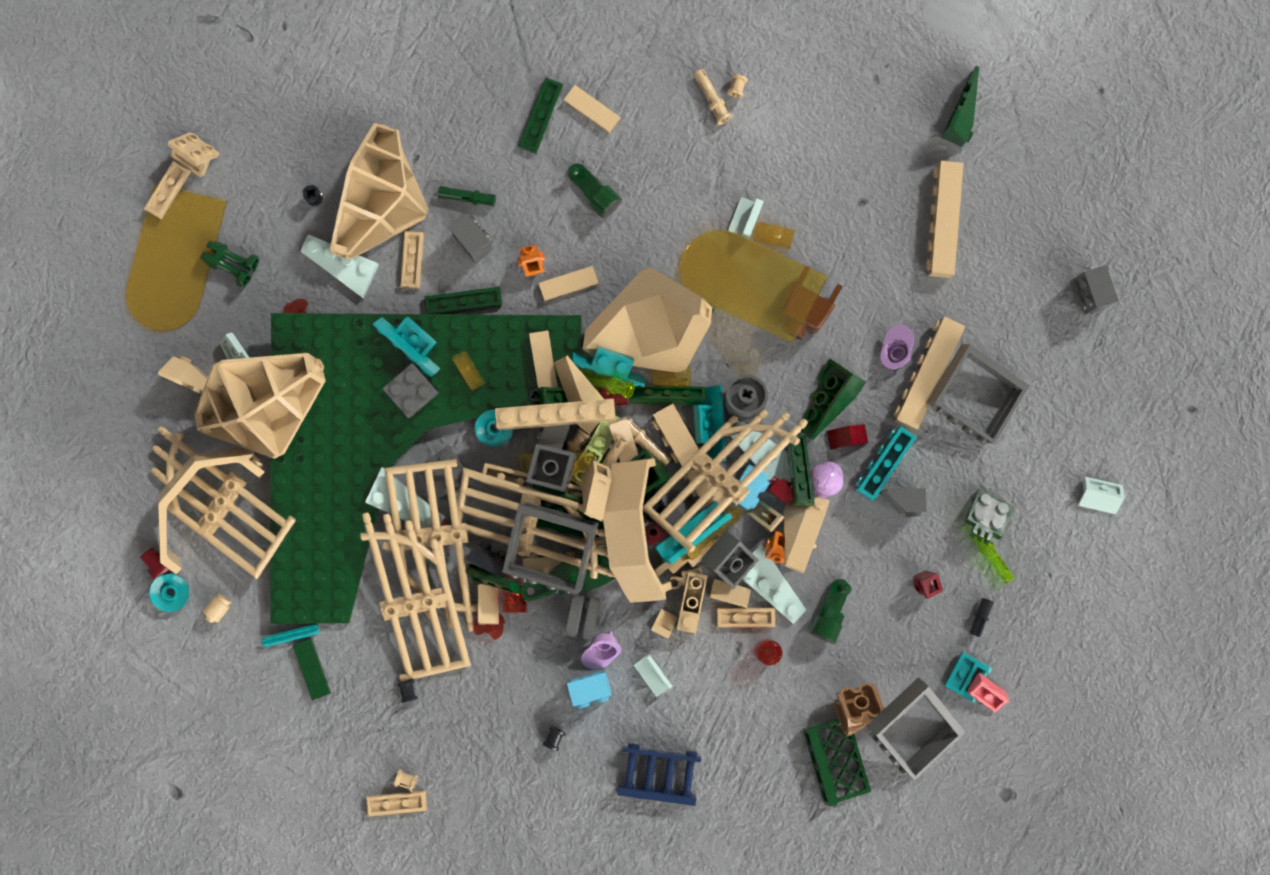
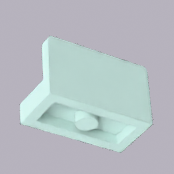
[728,197,764,240]
[1079,477,1125,514]
[634,654,673,697]

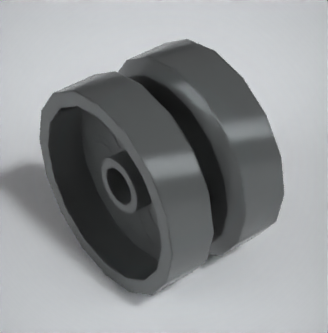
[724,374,768,423]
[565,594,600,641]

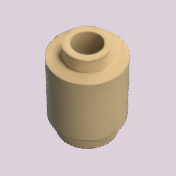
[202,593,231,623]

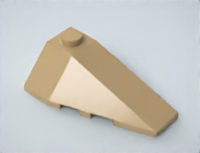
[157,356,208,394]
[782,494,830,573]

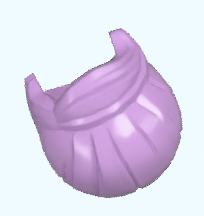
[810,462,844,499]

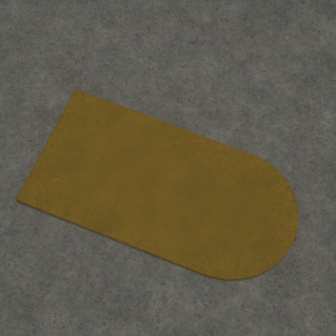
[126,184,227,331]
[680,230,828,344]

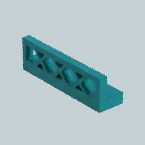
[654,501,732,564]

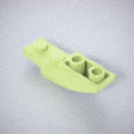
[571,415,620,486]

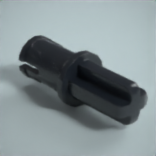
[970,598,994,637]

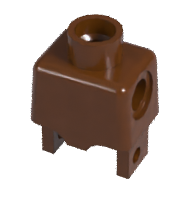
[779,266,843,340]

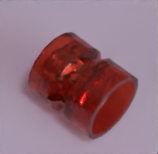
[502,585,527,613]
[755,639,783,666]

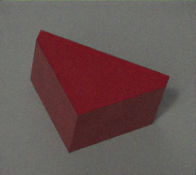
[827,424,868,450]

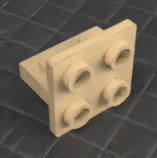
[167,133,220,177]

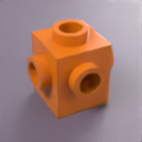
[517,244,545,277]
[764,531,785,564]

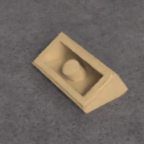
[709,579,751,608]
[478,584,499,625]

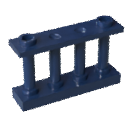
[617,743,702,806]

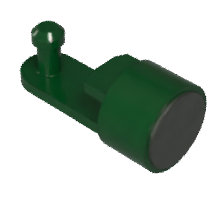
[568,163,622,218]
[809,579,852,644]

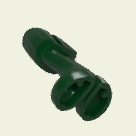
[200,241,259,288]

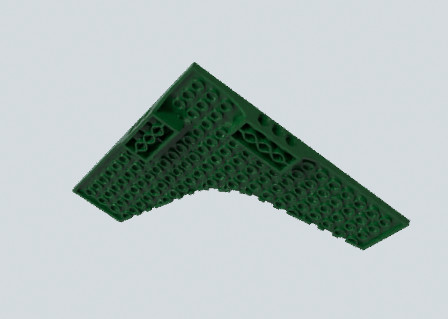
[270,313,581,624]

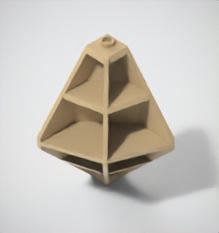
[330,123,428,260]
[583,267,712,373]
[194,353,325,459]

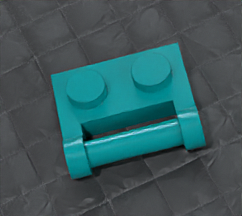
[943,652,992,703]

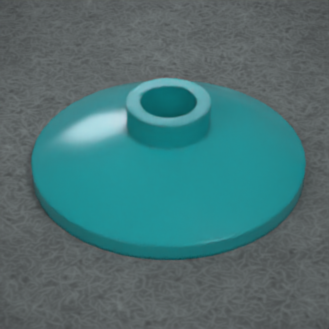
[475,409,513,447]
[149,573,190,612]

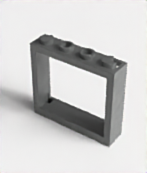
[927,344,1029,445]
[502,501,599,595]
[866,677,966,781]

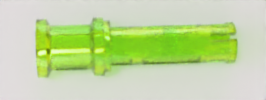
[582,370,635,398]
[969,533,1015,584]

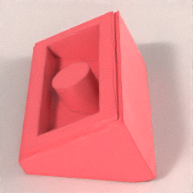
[967,673,1009,712]

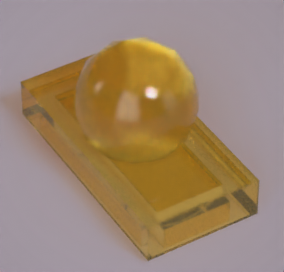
[753,222,795,249]

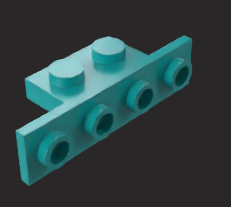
[373,317,440,377]
[572,346,645,387]
[693,385,726,462]

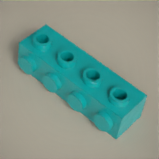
[855,426,917,502]

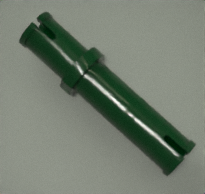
[438,186,496,207]

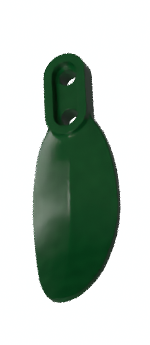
[521,548,615,601]

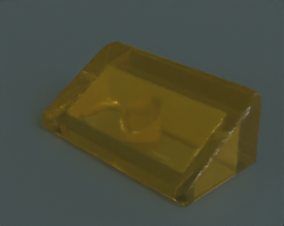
[452,351,485,391]
[653,367,692,386]

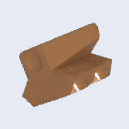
[834,683,884,736]

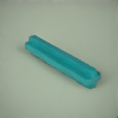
[262,624,319,647]

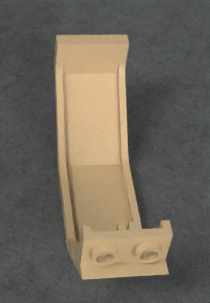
[157,448,264,574]
[603,458,672,603]

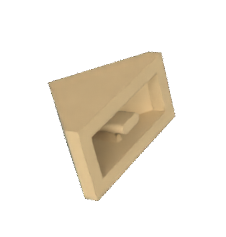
[747,500,784,533]

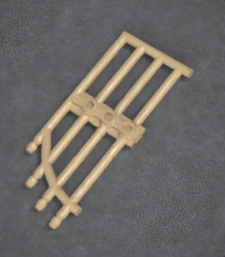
[643,409,808,552]
[151,426,296,579]
[384,459,478,632]
[457,468,615,579]
[361,512,471,682]

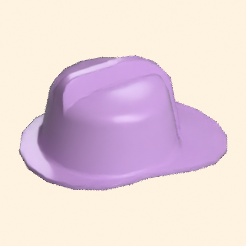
[880,325,914,369]
[581,631,622,669]

